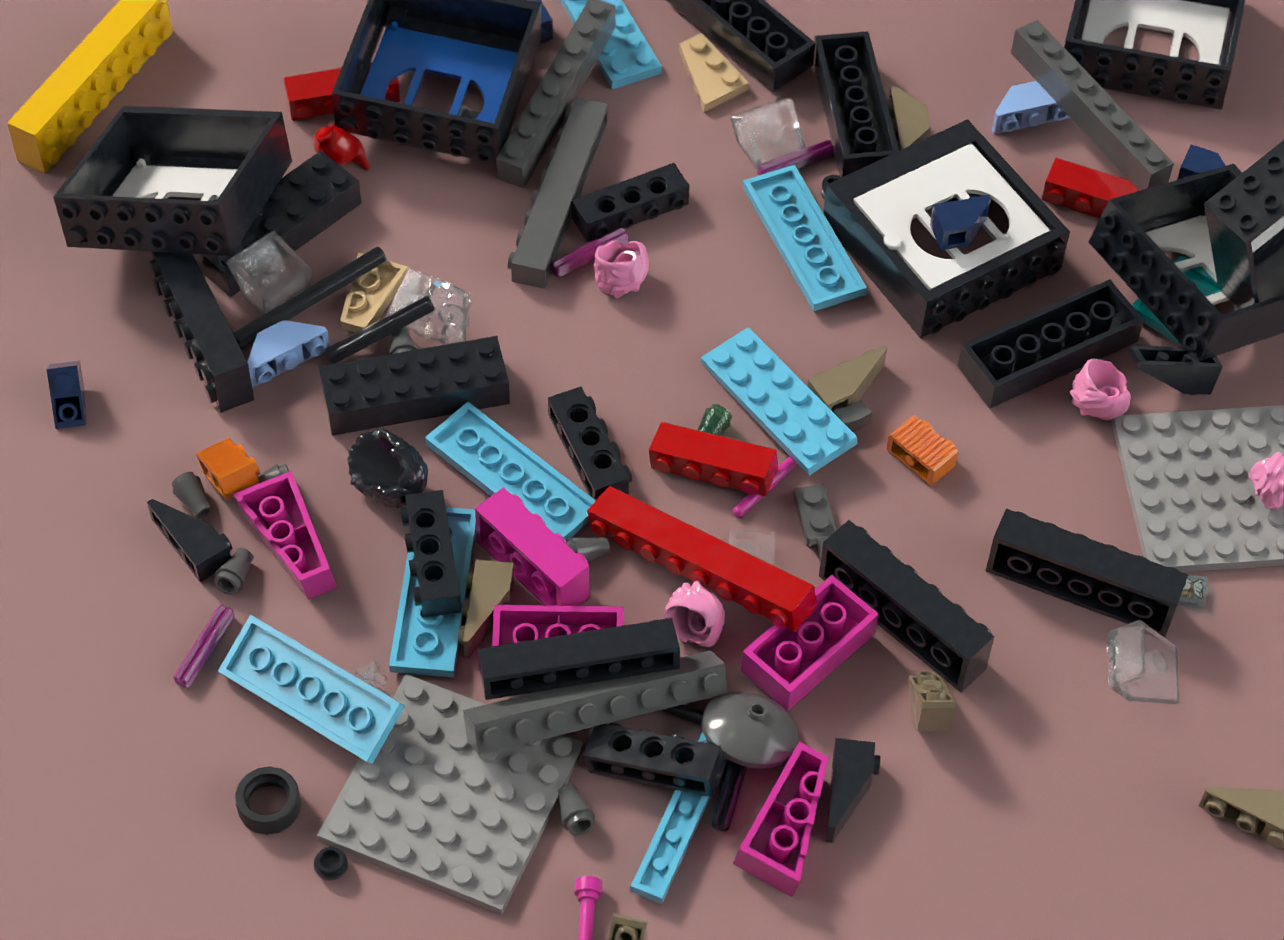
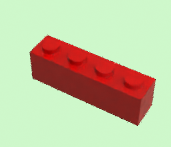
[283,62,401,120]
[1042,157,1139,218]
[648,422,778,496]

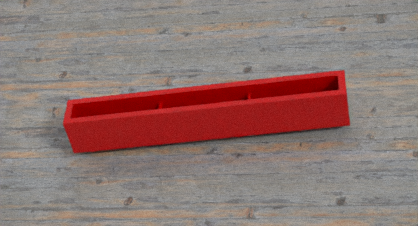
[587,486,817,632]

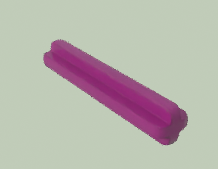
[757,140,834,176]
[552,228,628,277]
[174,605,234,688]

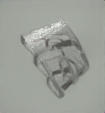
[385,268,471,345]

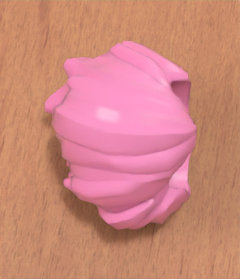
[594,241,649,299]
[1070,359,1131,420]
[1248,452,1284,510]
[664,581,725,648]

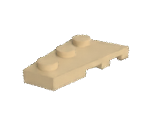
[679,33,749,112]
[340,252,410,333]

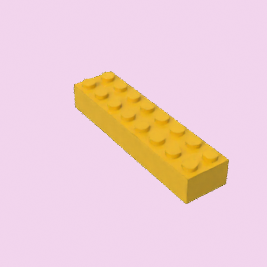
[7,0,173,173]

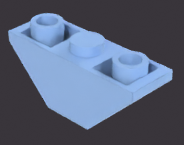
[992,81,1070,134]
[247,320,330,388]

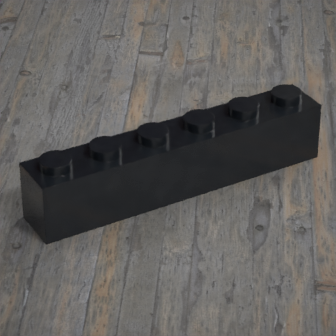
[477,618,680,700]

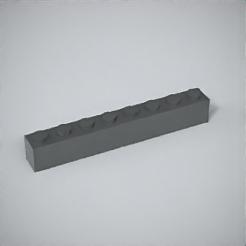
[496,0,616,188]
[1011,20,1174,191]
[507,97,608,289]
[463,650,728,755]

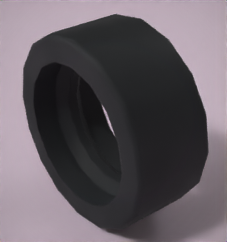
[235,766,301,835]

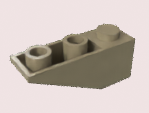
[808,345,887,412]
[458,560,514,658]
[1198,787,1284,849]

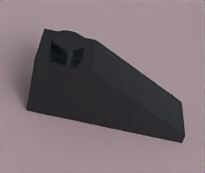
[1129,345,1223,395]
[147,499,233,582]
[826,738,881,843]

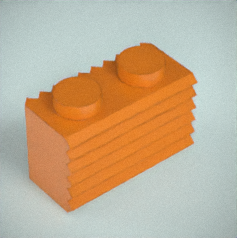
[886,415,959,486]
[196,438,260,501]

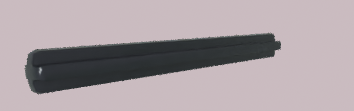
[233,247,387,348]

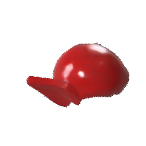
[313,124,370,170]

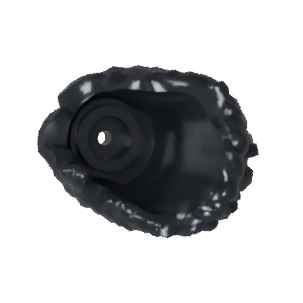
[347,428,428,508]

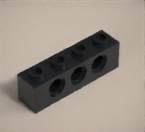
[572,163,690,242]
[548,386,632,500]
[401,490,461,618]
[583,723,726,797]

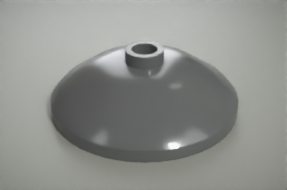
[702,691,799,769]

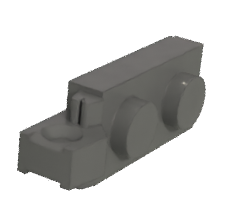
[793,484,836,561]

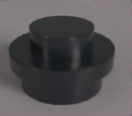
[314,847,348,881]

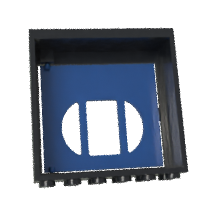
[332,0,541,164]

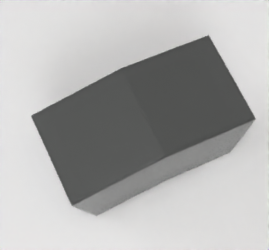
[833,400,872,432]

